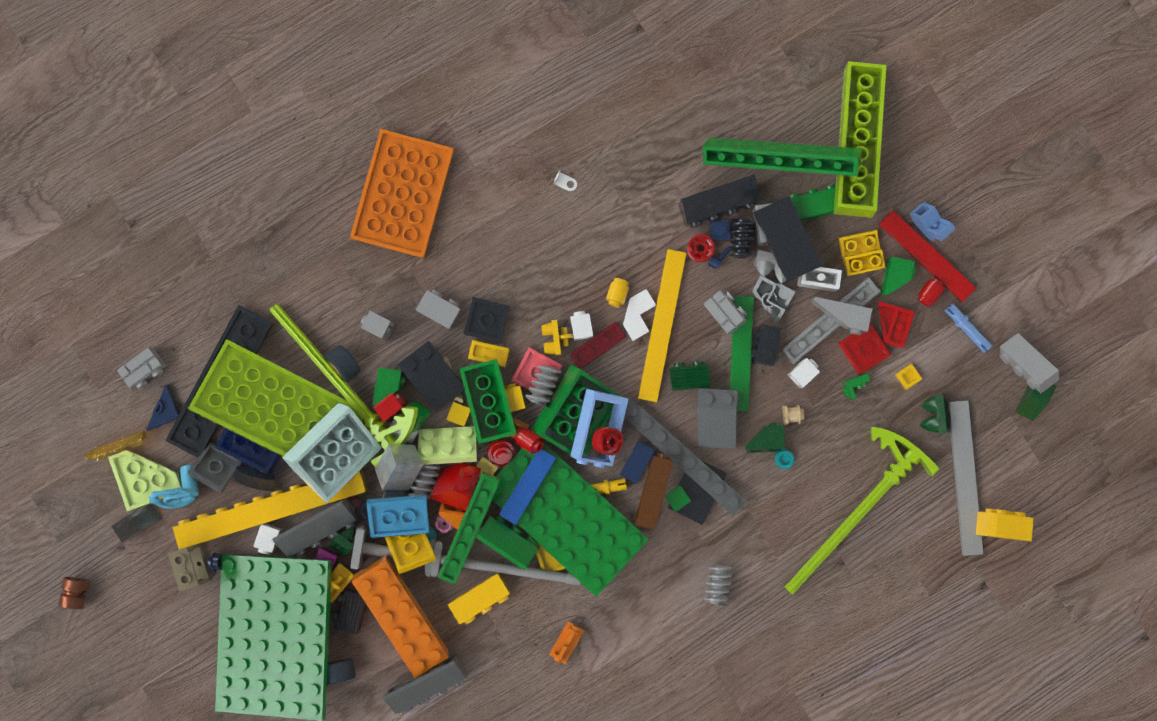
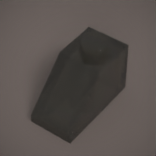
[111,504,162,542]

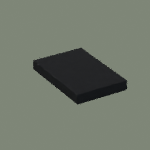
[667,460,727,525]

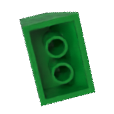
[476,514,539,571]

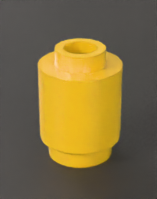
[606,278,629,308]

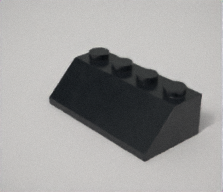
[678,174,760,228]

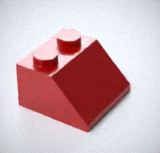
[430,462,482,511]

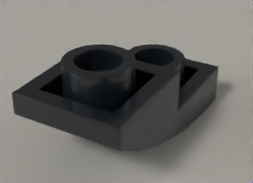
[235,466,275,491]

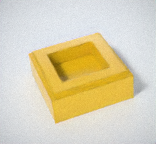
[895,363,922,390]
[446,402,470,427]

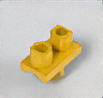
[541,320,573,356]
[330,563,354,603]

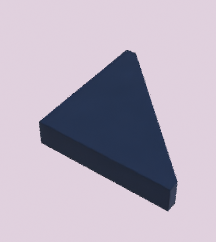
[146,385,180,431]

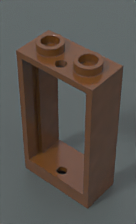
[634,453,673,530]

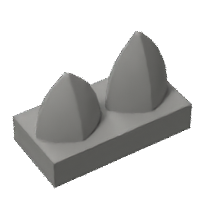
[754,250,785,284]

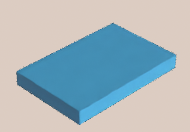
[367,495,430,538]

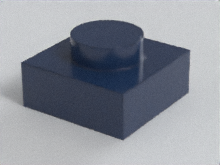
[709,220,730,242]

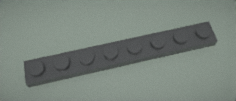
[624,398,746,516]

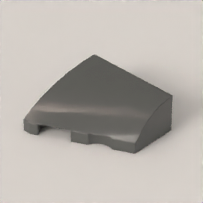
[752,274,797,324]

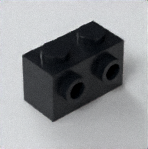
[751,324,781,367]

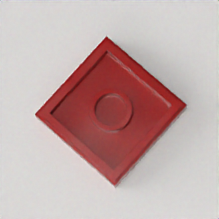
[837,323,891,375]

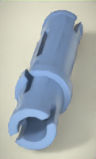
[944,303,993,353]

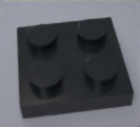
[463,297,510,344]

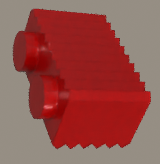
[373,393,408,422]

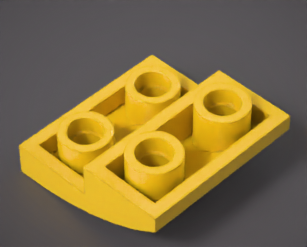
[838,229,885,276]

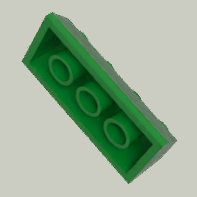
[460,359,517,444]

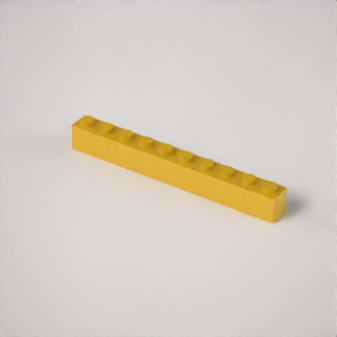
[173,469,369,550]

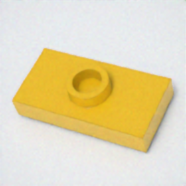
[468,340,510,368]

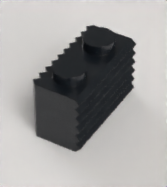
[333,588,367,634]

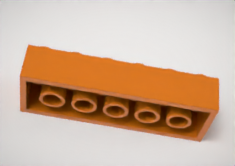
[352,555,449,678]

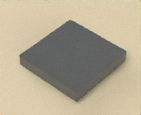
[188,442,243,494]

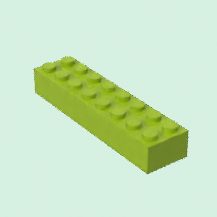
[834,61,886,218]

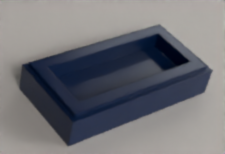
[619,441,655,484]

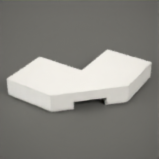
[623,289,656,341]

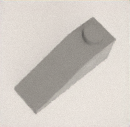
[811,297,872,335]

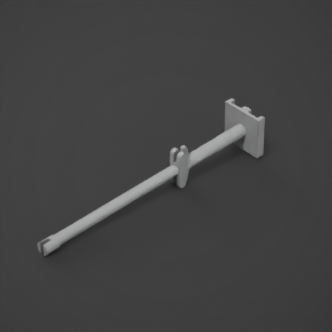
[350,526,580,585]

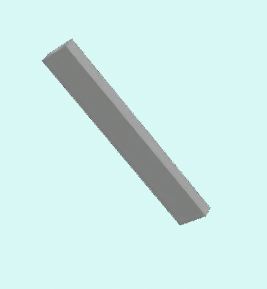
[781,277,881,364]

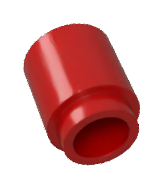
[917,278,945,308]
[514,428,543,454]

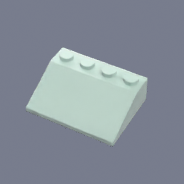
[282,403,382,503]

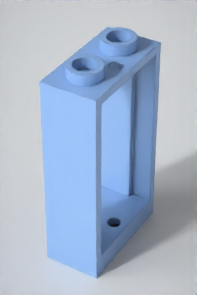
[570,389,629,468]

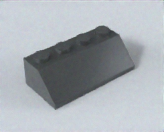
[272,498,360,558]
[383,654,467,714]

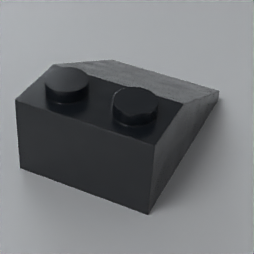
[398,341,465,412]

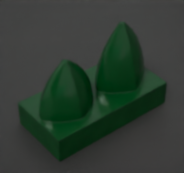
[920,394,949,434]
[329,528,355,557]

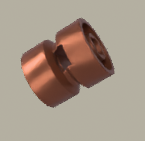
[58,577,89,609]

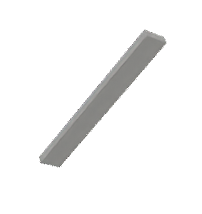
[947,401,983,556]

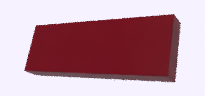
[569,321,626,369]

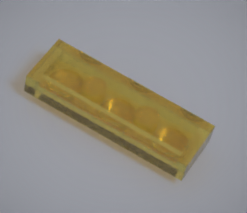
[84,430,147,462]

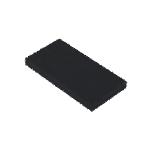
[753,196,822,283]

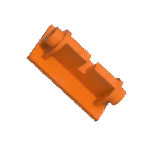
[549,621,585,664]

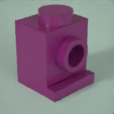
[315,547,340,573]

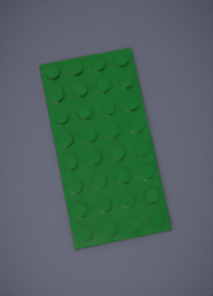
[492,442,649,597]

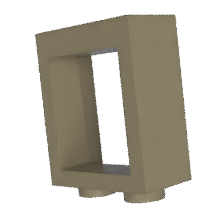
[168,544,211,592]

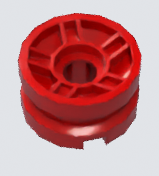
[687,234,715,263]
[592,427,623,456]

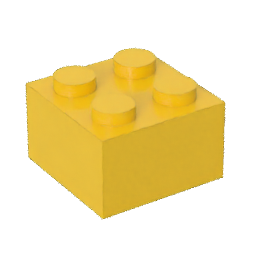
[975,509,1034,541]

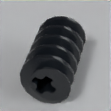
[729,218,756,259]

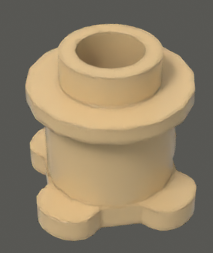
[782,405,804,425]

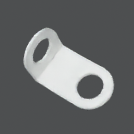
[554,170,577,191]

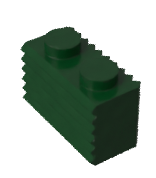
[669,361,710,391]

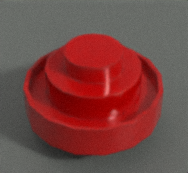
[487,439,516,467]

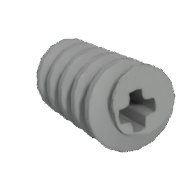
[526,365,561,407]
[407,464,441,503]
[704,564,733,606]

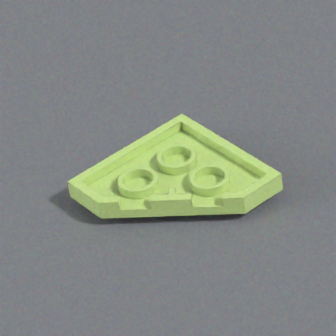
[108,450,182,511]

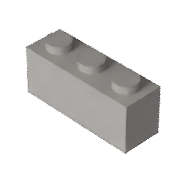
[1000,333,1059,393]

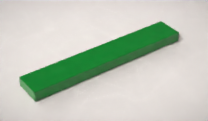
[729,296,754,412]
[438,472,501,584]

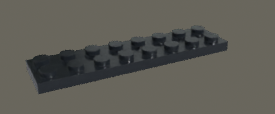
[165,305,274,458]

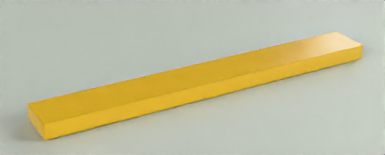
[638,249,686,402]

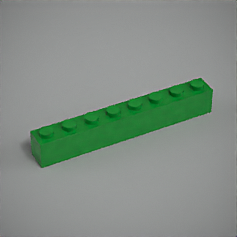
[703,138,862,176]

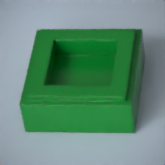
[664,485,691,512]

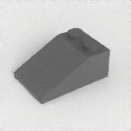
[697,388,739,449]

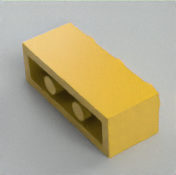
[448,573,511,625]

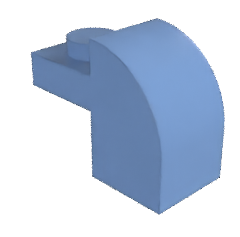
[909,202,956,241]

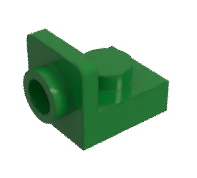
[842,373,870,400]

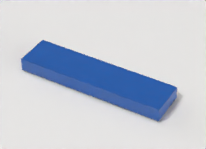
[499,449,556,525]

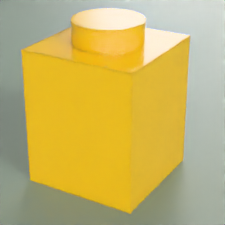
[505,383,526,412]

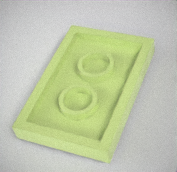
[418,426,477,465]

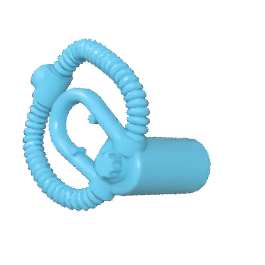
[149,465,199,509]

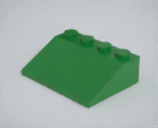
[531,365,623,455]

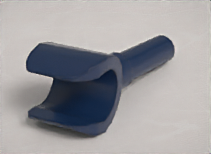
[708,247,730,269]

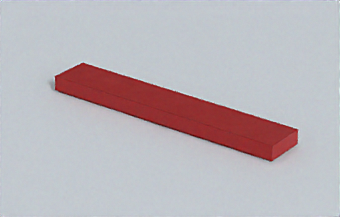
[878,210,976,302]

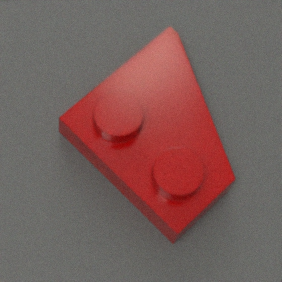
[878,301,915,349]

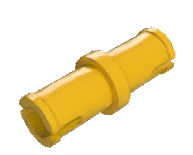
[591,478,627,495]

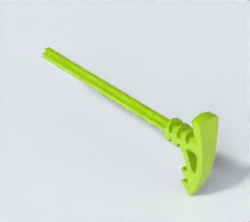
[270,304,418,468]
[784,427,939,595]

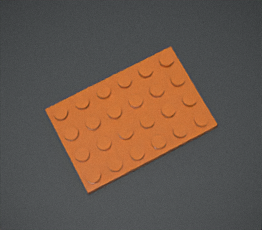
[350,129,454,259]

